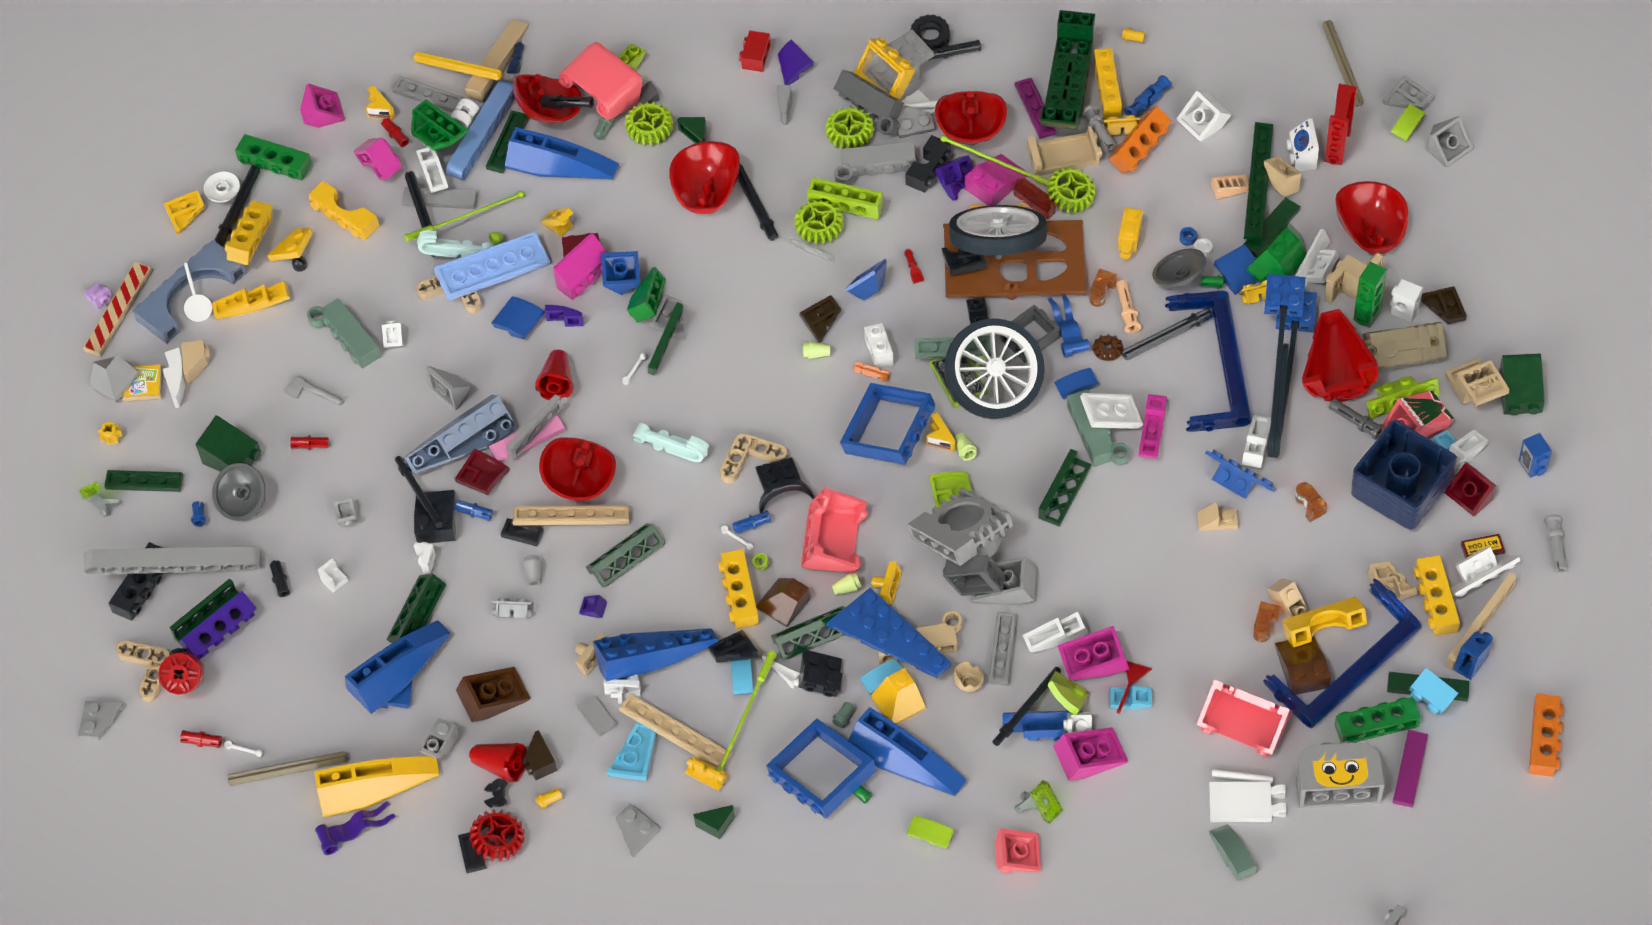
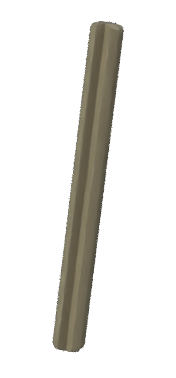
[1323,20,1364,107]
[228,751,347,786]

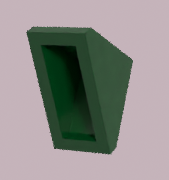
[677,117,707,144]
[693,805,735,839]

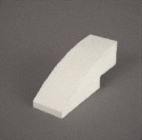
[416,147,448,193]
[162,348,186,408]
[1242,415,1271,469]
[1449,430,1489,476]
[1023,612,1089,653]

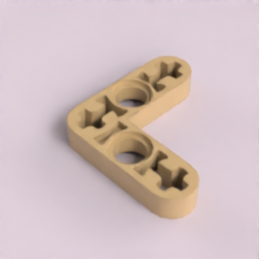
[416,276,482,313]
[720,433,787,483]
[116,640,169,702]

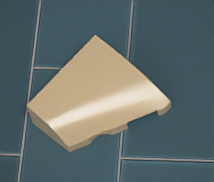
[1367,561,1417,605]

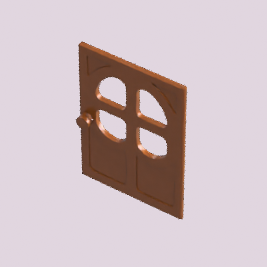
[943,220,1086,300]

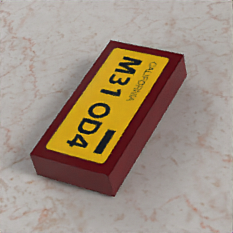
[1461,534,1505,558]

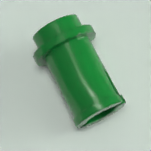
[1201,275,1224,289]
[853,785,873,804]

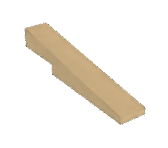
[465,19,529,101]

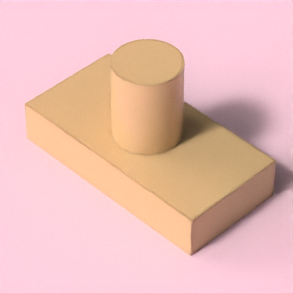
[575,633,606,676]

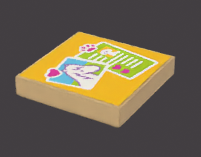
[123,364,162,402]

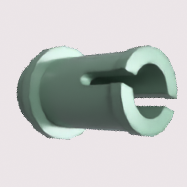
[832,702,855,728]

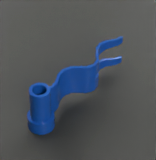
[1047,294,1090,358]

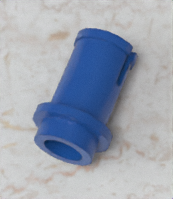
[191,501,206,527]

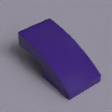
[545,305,584,327]

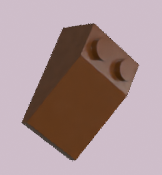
[1275,635,1331,696]
[456,667,531,722]

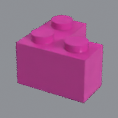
[353,137,402,180]

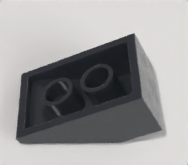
[414,490,456,543]

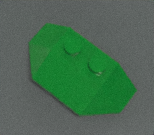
[411,99,469,151]
[1246,222,1307,282]

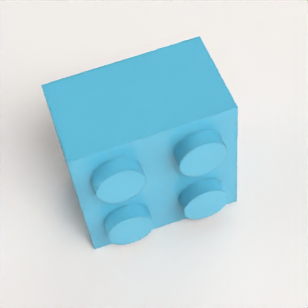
[1409,668,1458,715]

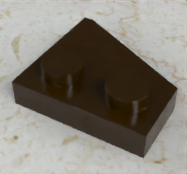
[1421,286,1467,324]
[799,295,841,343]

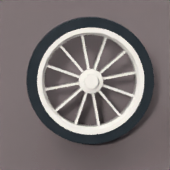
[949,205,1047,259]
[944,318,1045,419]

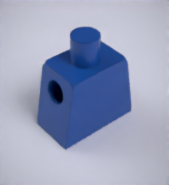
[1454,632,1493,680]

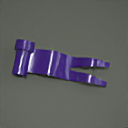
[315,801,396,855]

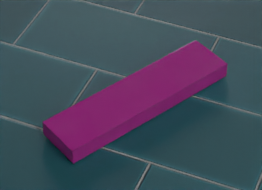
[1014,78,1057,139]
[1392,730,1428,808]

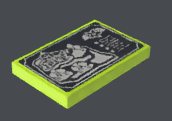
[929,357,988,408]

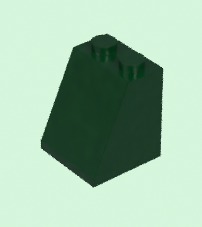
[1499,353,1544,415]
[195,415,261,472]

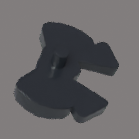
[484,779,508,808]

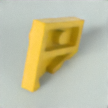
[164,190,205,235]
[267,228,313,261]

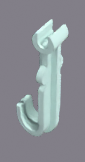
[417,230,494,258]
[633,423,709,462]

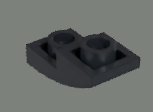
[966,297,989,324]

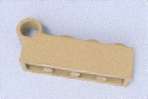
[877,611,962,665]

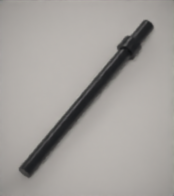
[395,456,443,528]
[992,667,1061,746]

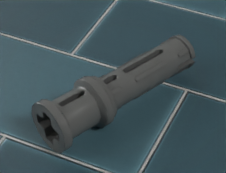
[1329,398,1384,440]

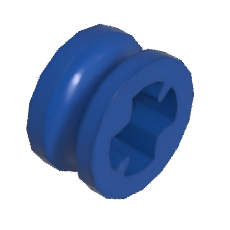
[1180,227,1196,246]

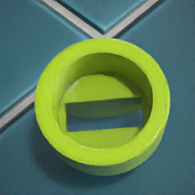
[489,232,504,246]
[752,553,769,570]

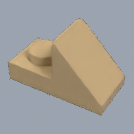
[1197,502,1238,531]

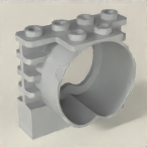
[908,488,1013,566]

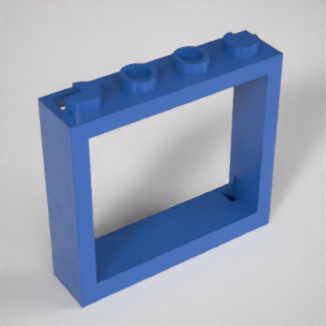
[840,383,935,465]
[766,718,877,819]

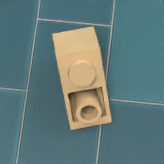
[1267,578,1309,618]

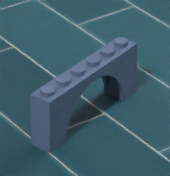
[133,240,246,344]

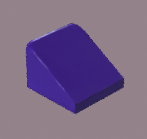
[579,595,607,618]

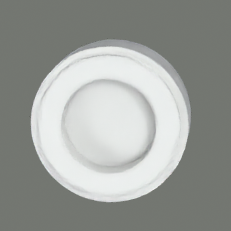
[1194,238,1213,257]

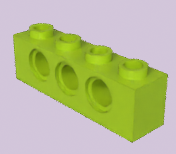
[807,177,884,220]

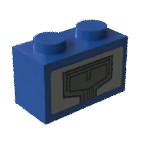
[1518,433,1552,478]

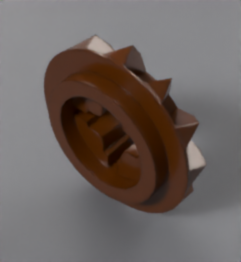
[1093,333,1123,361]

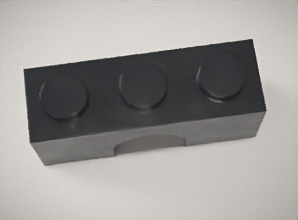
[905,135,952,193]

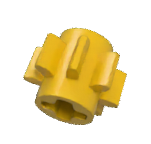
[98,421,123,445]

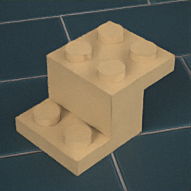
[1324,253,1384,304]
[1445,358,1510,407]

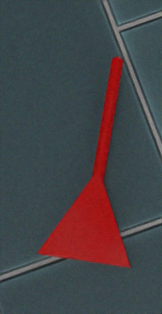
[1117,661,1152,714]

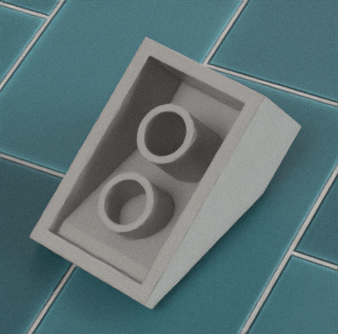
[971,556,1036,605]

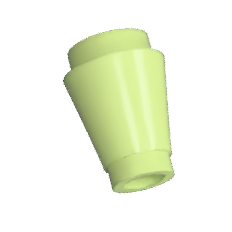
[802,341,830,359]
[955,433,977,461]
[831,573,862,595]

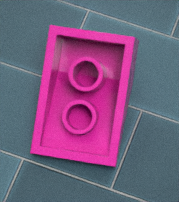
[965,154,1028,206]
[1057,626,1129,681]
[1053,727,1128,781]

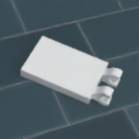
[1209,782,1286,822]

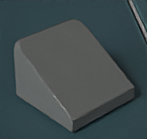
[639,81,659,105]

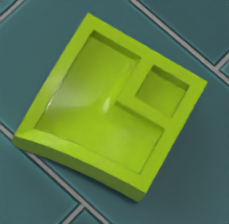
[929,471,972,508]
[1048,671,1089,716]

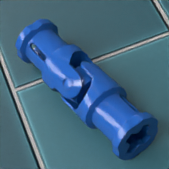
[1124,75,1172,118]

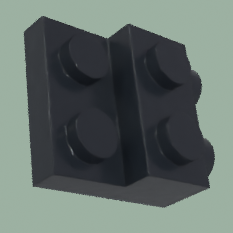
[798,649,843,697]

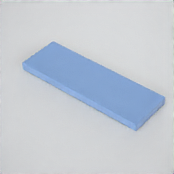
[434,231,551,301]

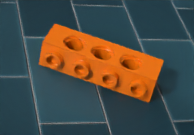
[1108,106,1172,174]
[1528,693,1564,777]

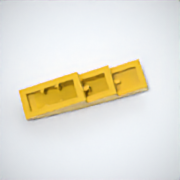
[212,281,290,319]

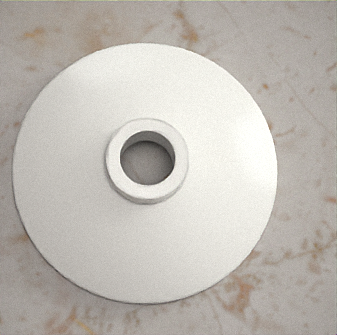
[204,172,240,203]

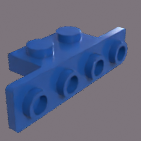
[1205,449,1276,498]
[1002,710,1083,741]

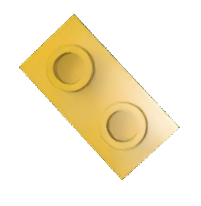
[1104,115,1140,136]
[1238,280,1267,305]
[684,757,729,791]

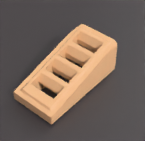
[1211,175,1249,199]

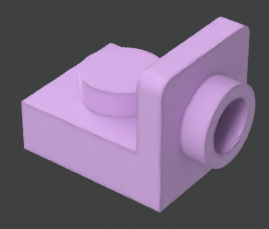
[84,282,113,309]

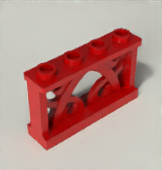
[1324,83,1357,165]

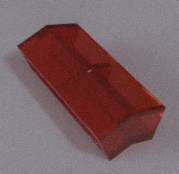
[1013,178,1059,220]

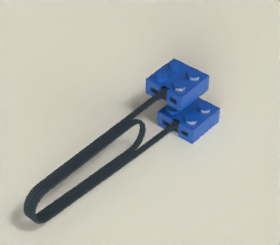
[1264,274,1317,458]

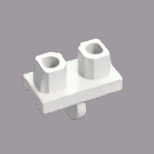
[603,675,641,704]

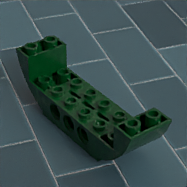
[1040,10,1095,130]

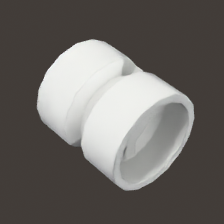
[450,99,480,130]

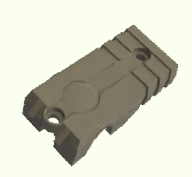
[1362,322,1447,370]

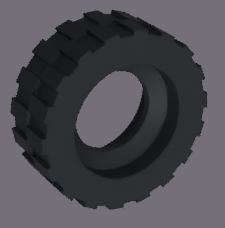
[910,14,950,49]

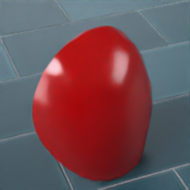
[513,74,582,124]
[935,91,1007,145]
[669,141,740,214]
[1335,181,1408,254]
[539,437,616,501]

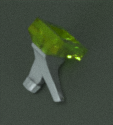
[78,481,119,516]
[1014,780,1063,824]

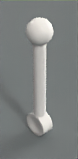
[622,353,647,385]
[721,525,754,550]
[224,741,263,757]

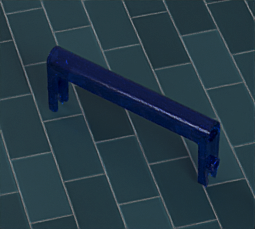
[1165,291,1252,432]
[1263,578,1422,729]

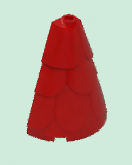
[1302,309,1378,402]

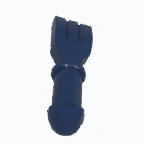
[507,42,524,73]

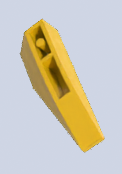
[314,756,440,817]

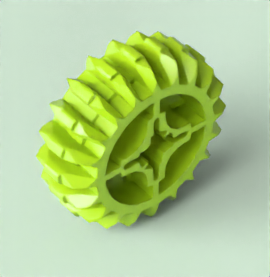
[625,101,674,146]
[825,105,874,149]
[1046,166,1096,214]
[794,198,844,245]

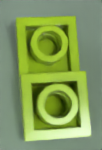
[1390,104,1425,142]
[907,815,955,849]

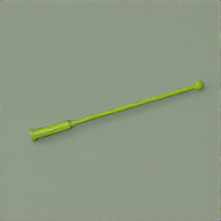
[941,135,1062,186]
[403,191,525,243]
[716,651,777,772]

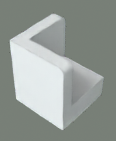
[318,558,348,593]

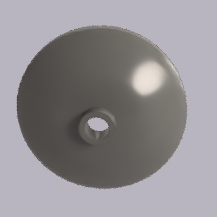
[1152,248,1206,288]
[212,463,266,521]

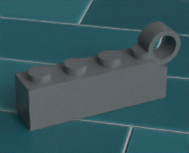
[833,70,905,135]

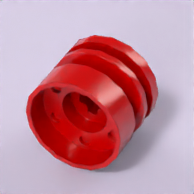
[158,652,205,695]

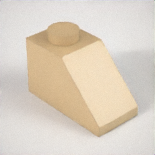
[1264,156,1301,197]
[181,340,210,384]

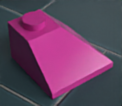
[300,83,345,128]

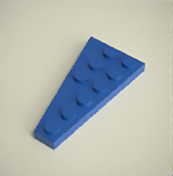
[827,588,951,678]

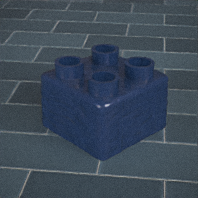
[1351,420,1457,530]

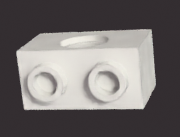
[1390,279,1423,322]
[864,323,893,368]

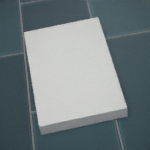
[1080,393,1143,429]

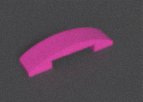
[1138,394,1167,459]

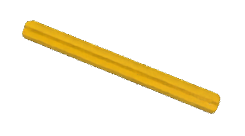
[413,52,503,80]

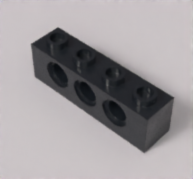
[108,542,164,621]

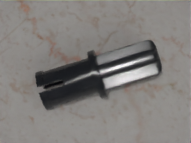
[270,560,290,597]

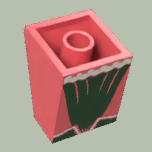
[1383,391,1454,439]

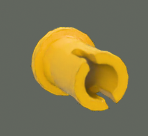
[1122,27,1145,43]
[535,787,562,809]

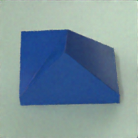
[601,251,640,295]
[845,259,887,301]

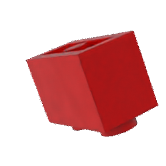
[739,30,771,72]

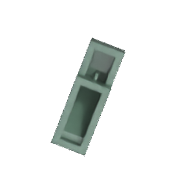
[1209,824,1256,880]

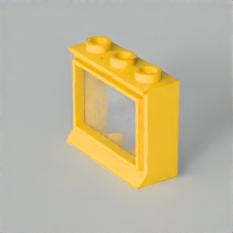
[853,38,916,100]

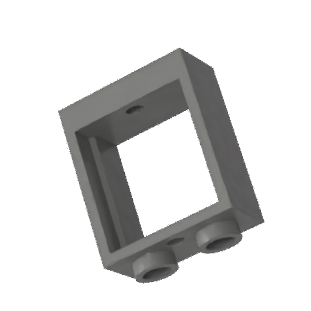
[1000,304,1060,363]
[943,555,1006,596]

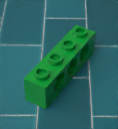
[235,134,312,181]
[1353,261,1387,328]
[1334,697,1421,743]

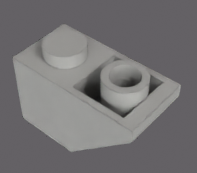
[419,718,459,759]

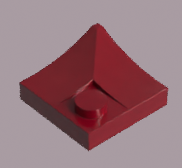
[455,448,510,495]

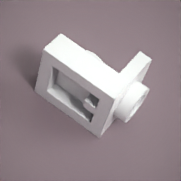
[382,321,403,348]
[414,542,436,574]
[1063,712,1092,733]

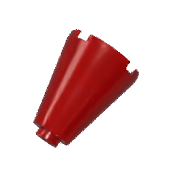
[535,349,573,400]
[469,743,527,783]

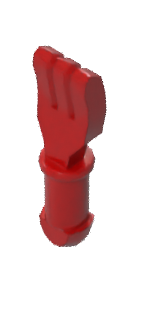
[904,249,924,284]

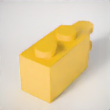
[1118,207,1143,260]

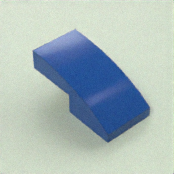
[1054,368,1099,399]

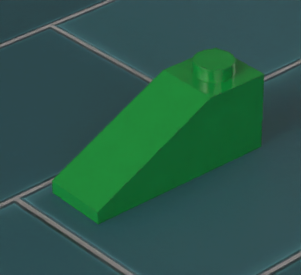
[627,267,666,323]

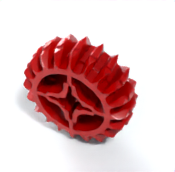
[469,809,524,862]

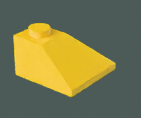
[871,668,926,724]

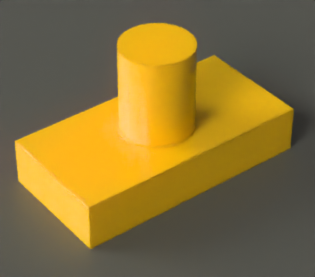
[872,561,902,605]

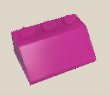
[553,233,607,300]

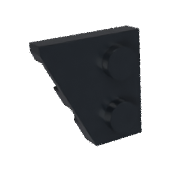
[942,248,987,276]
[708,629,759,663]

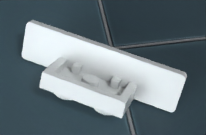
[1296,229,1339,288]
[1450,546,1521,597]

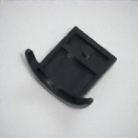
[755,457,815,513]

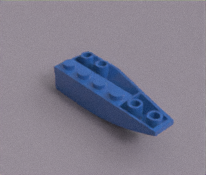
[505,127,619,179]
[345,620,451,714]
[593,628,718,681]
[848,707,967,796]

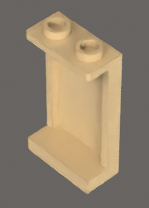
[1027,126,1102,176]

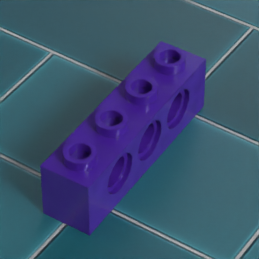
[179,591,257,659]

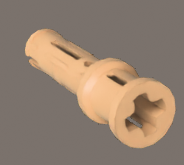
[1116,280,1141,333]

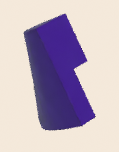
[778,39,813,85]
[935,155,973,201]

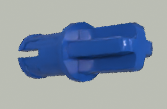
[454,500,493,521]
[732,510,771,533]

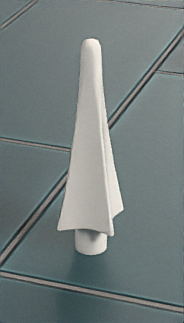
[762,656,801,689]

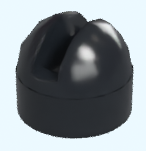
[292,256,307,272]

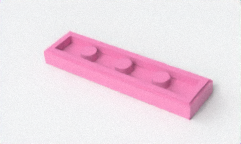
[489,414,565,462]

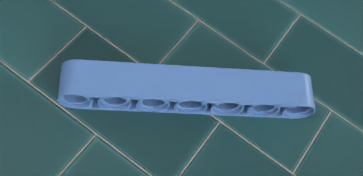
[446,79,515,180]

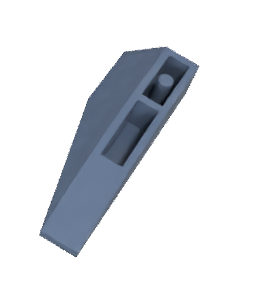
[404,394,518,474]

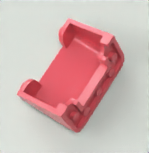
[558,42,642,120]
[801,487,868,573]
[1197,680,1293,757]

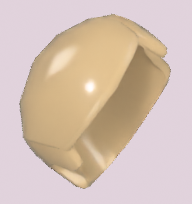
[953,661,984,692]

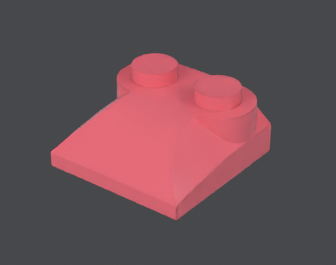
[995,828,1041,874]

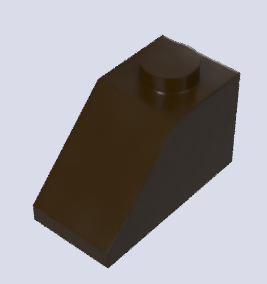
[524,730,557,781]

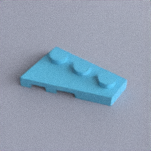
[606,722,656,781]

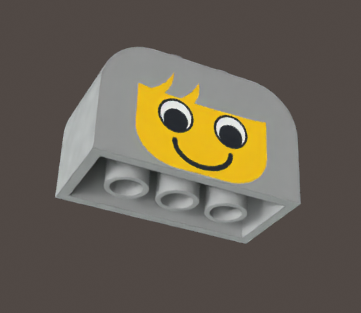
[1296,741,1384,808]

